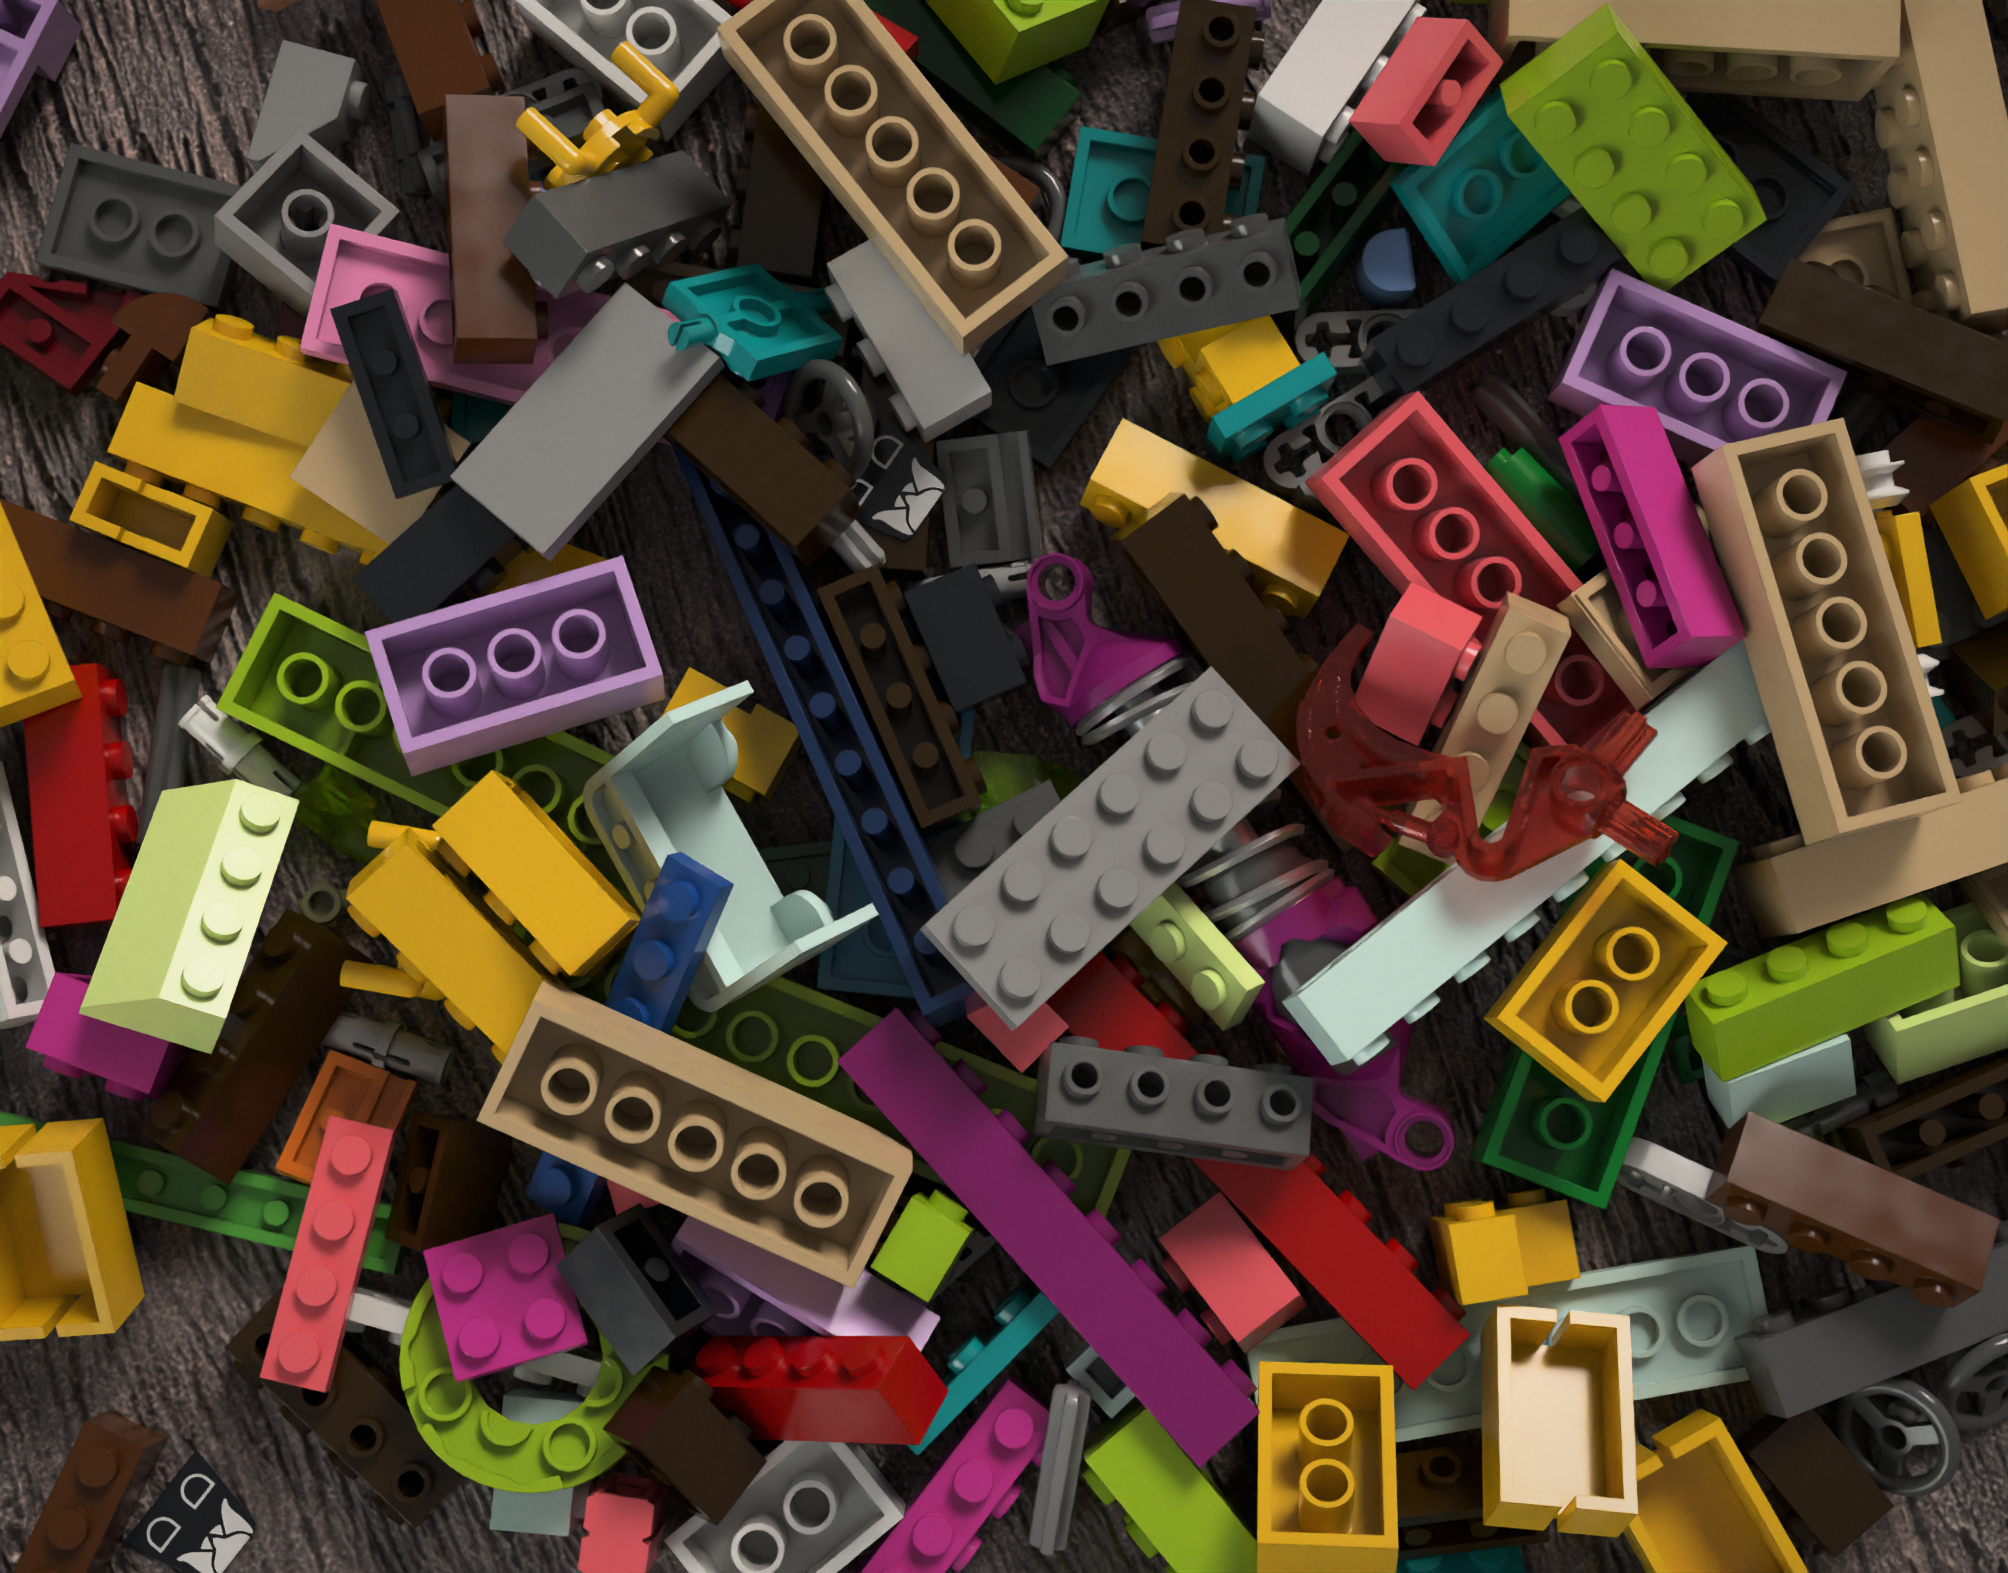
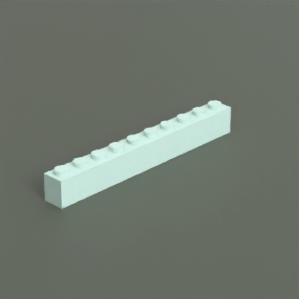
[1282,640,1771,1066]

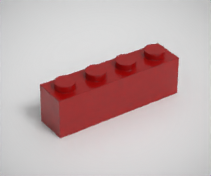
[23,663,138,930]
[690,1335,949,1445]

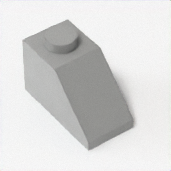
[247,40,372,171]

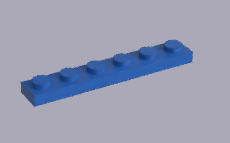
[525,852,734,1227]

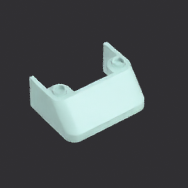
[583,680,879,1012]

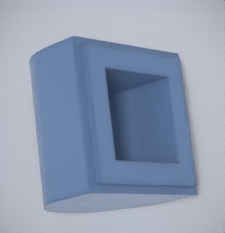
[1354,228,1416,308]

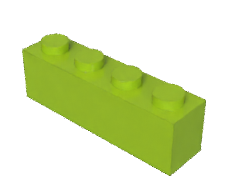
[1684,892,1961,1083]

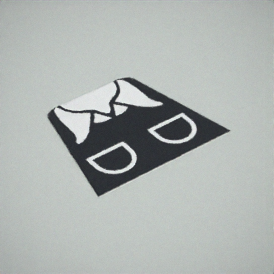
[852,412,947,540]
[123,1449,256,1573]

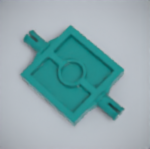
[661,263,843,382]

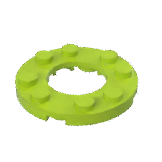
[399,1223,670,1494]

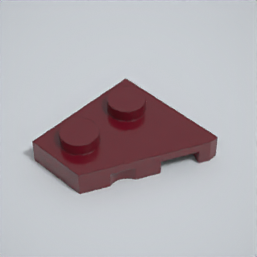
[0,272,145,398]

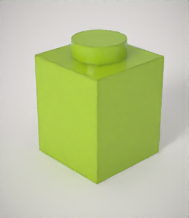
[870,1189,977,1303]

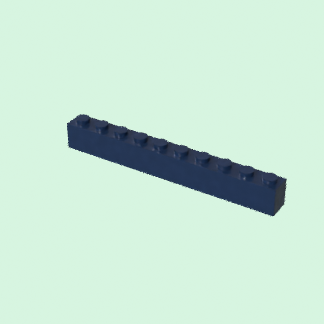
[671,445,988,1029]

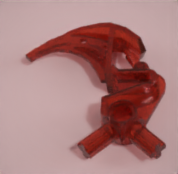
[1296,623,1679,882]

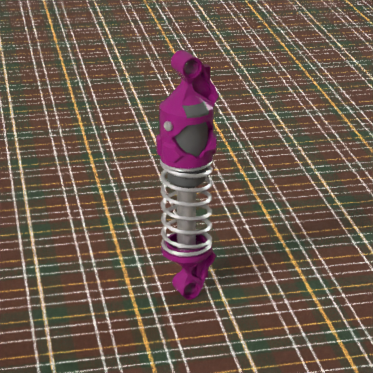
[1013,553,1455,1171]

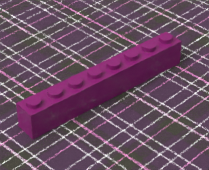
[837,1007,1260,1468]

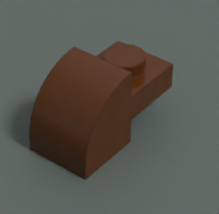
[95,293,216,408]

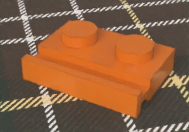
[275,1049,419,1186]

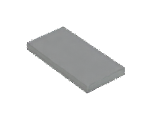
[450,282,725,562]

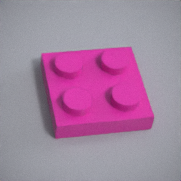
[423,1213,589,1383]

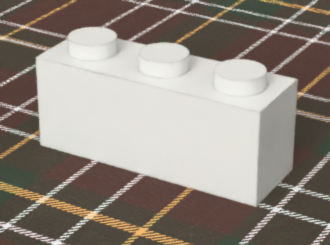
[824,239,992,443]

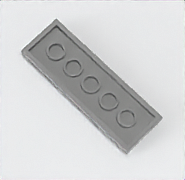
[920,666,1301,1031]

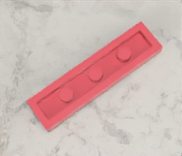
[260,1115,398,1393]

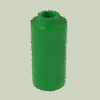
[1483,447,1600,573]

